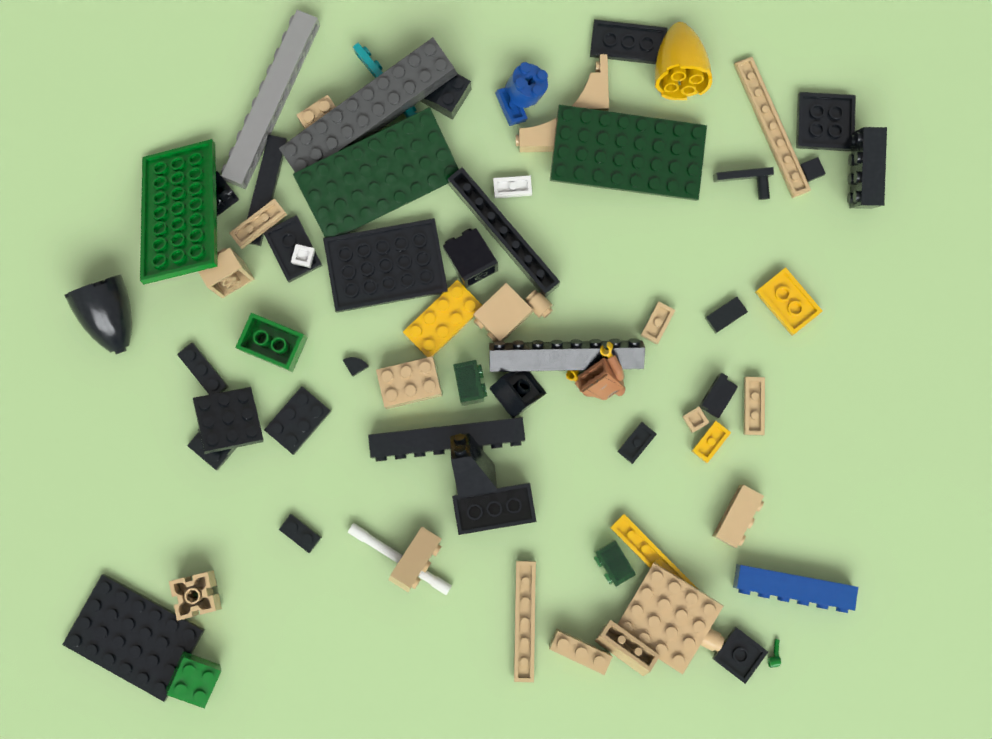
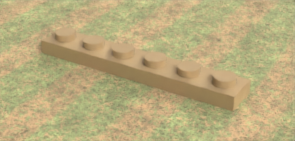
[514,561,536,682]

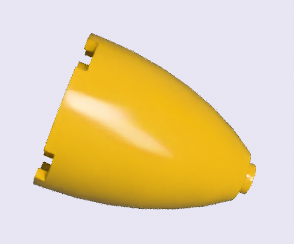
[655,22,712,100]

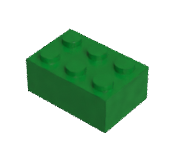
[235,313,308,372]

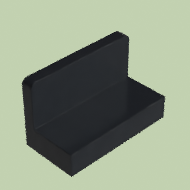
[699,373,738,418]

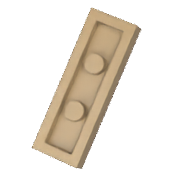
[229,199,287,249]
[744,377,765,436]

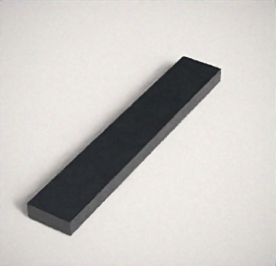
[247,134,288,246]

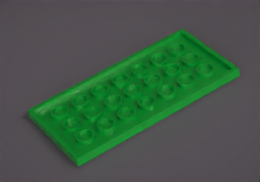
[140,139,218,285]

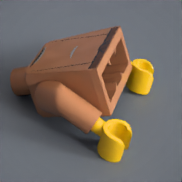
[566,342,625,400]

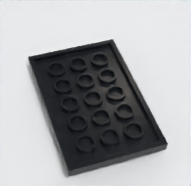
[323,218,448,313]
[62,574,205,702]

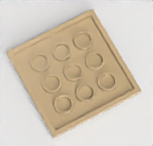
[617,562,724,674]

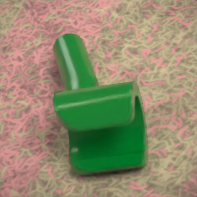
[768,639,781,668]

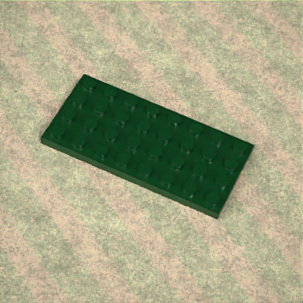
[550,105,707,201]
[293,107,459,238]

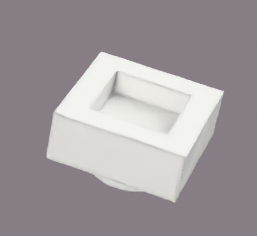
[291,244,315,268]

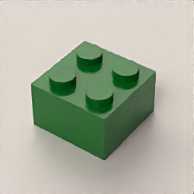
[166,651,221,709]

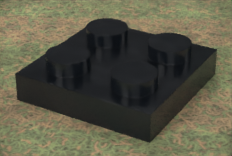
[712,627,768,684]

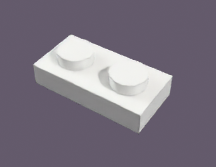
[493,175,532,198]

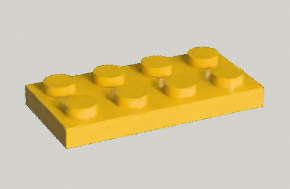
[403,280,482,357]

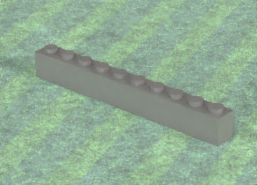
[221,10,320,189]

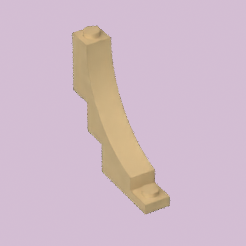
[516,54,609,152]

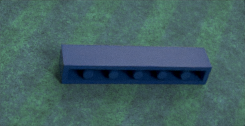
[733,564,858,613]

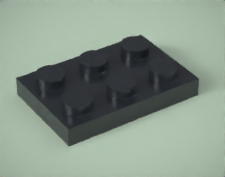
[264,215,323,283]
[264,386,332,455]

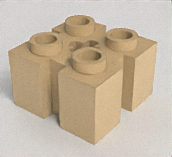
[169,570,222,621]

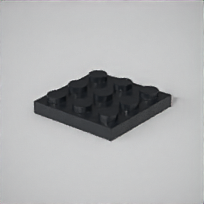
[796,92,856,151]
[193,387,264,454]

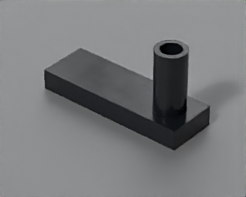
[713,167,774,200]

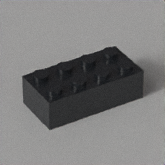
[847,127,887,209]
[452,483,537,535]

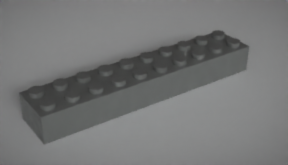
[279,37,457,172]

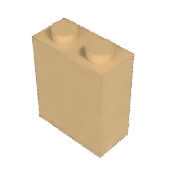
[473,283,533,342]

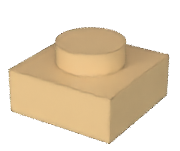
[682,407,709,433]

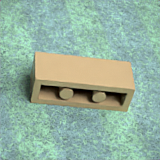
[713,485,764,548]
[389,527,442,592]
[595,620,660,676]
[549,629,613,675]

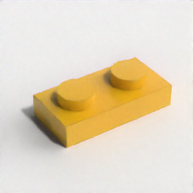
[691,421,731,463]

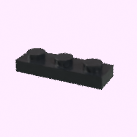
[177,343,229,395]

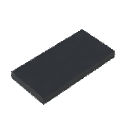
[590,19,667,64]

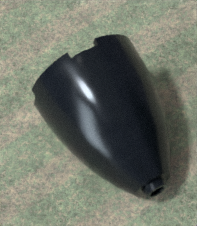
[65,275,132,354]

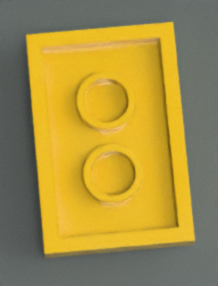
[755,267,823,336]

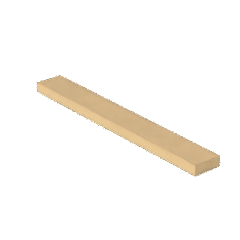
[734,56,811,198]

